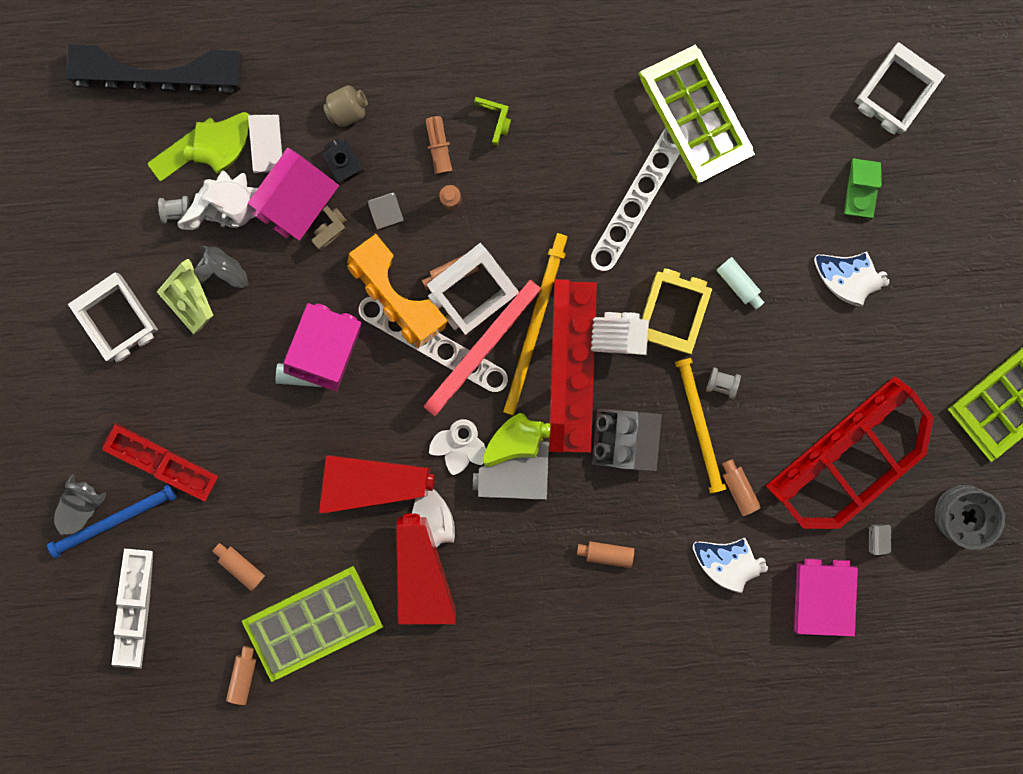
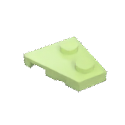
[157,259,213,334]

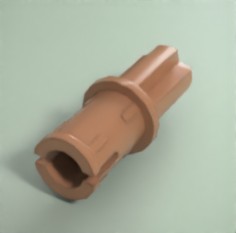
[426,116,453,174]

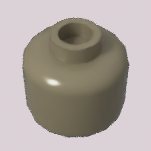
[323,85,368,128]

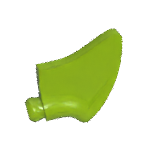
[184,112,249,174]
[482,413,550,467]

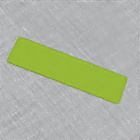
[148,118,215,181]

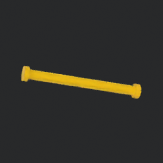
[675,358,727,493]

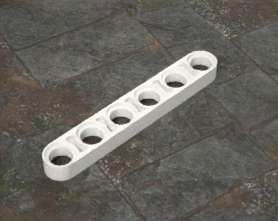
[591,125,688,272]
[359,297,508,392]

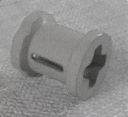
[158,196,190,224]
[706,367,741,399]

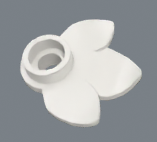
[429,419,486,475]

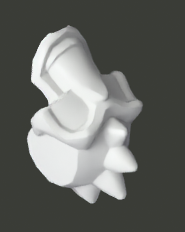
[178,171,258,230]

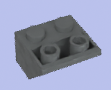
[592,408,662,471]

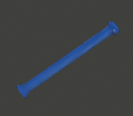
[47,484,177,559]

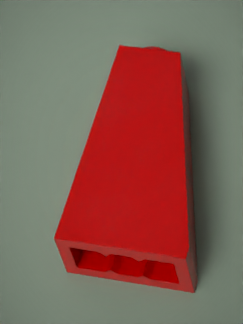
[319,455,435,513]
[397,513,456,624]

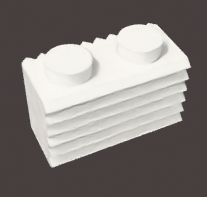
[591,312,649,355]

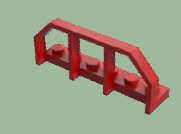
[548,279,597,453]
[766,376,934,529]

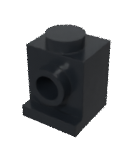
[322,138,365,185]

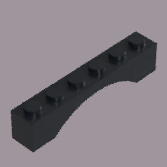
[66,44,242,94]

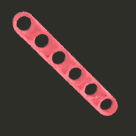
[424,280,541,416]

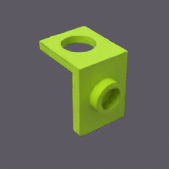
[475,97,511,146]

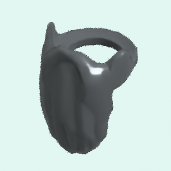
[194,246,249,288]
[54,475,106,535]

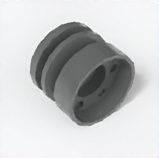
[935,485,1005,550]

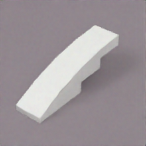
[111,549,153,669]

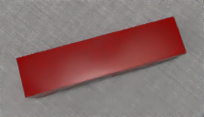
[102,423,218,501]

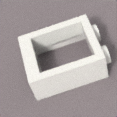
[855,42,945,134]
[427,243,519,335]
[68,272,158,363]

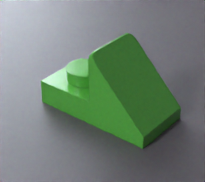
[844,158,882,219]

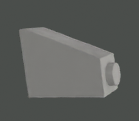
[473,441,549,499]

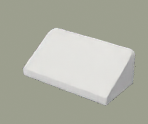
[248,115,282,174]

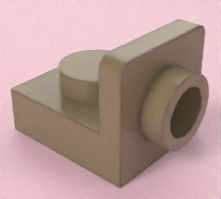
[312,206,347,251]

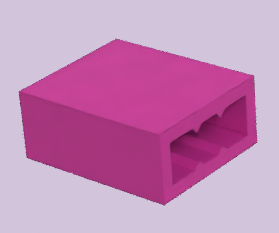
[248,148,339,241]
[283,303,361,392]
[794,558,858,636]

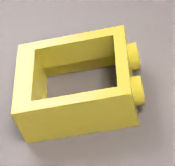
[642,268,712,355]

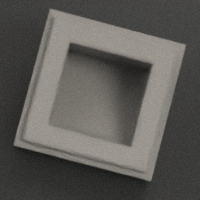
[367,192,404,230]
[869,525,891,555]

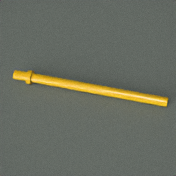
[503,233,568,415]

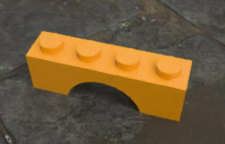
[347,234,448,349]

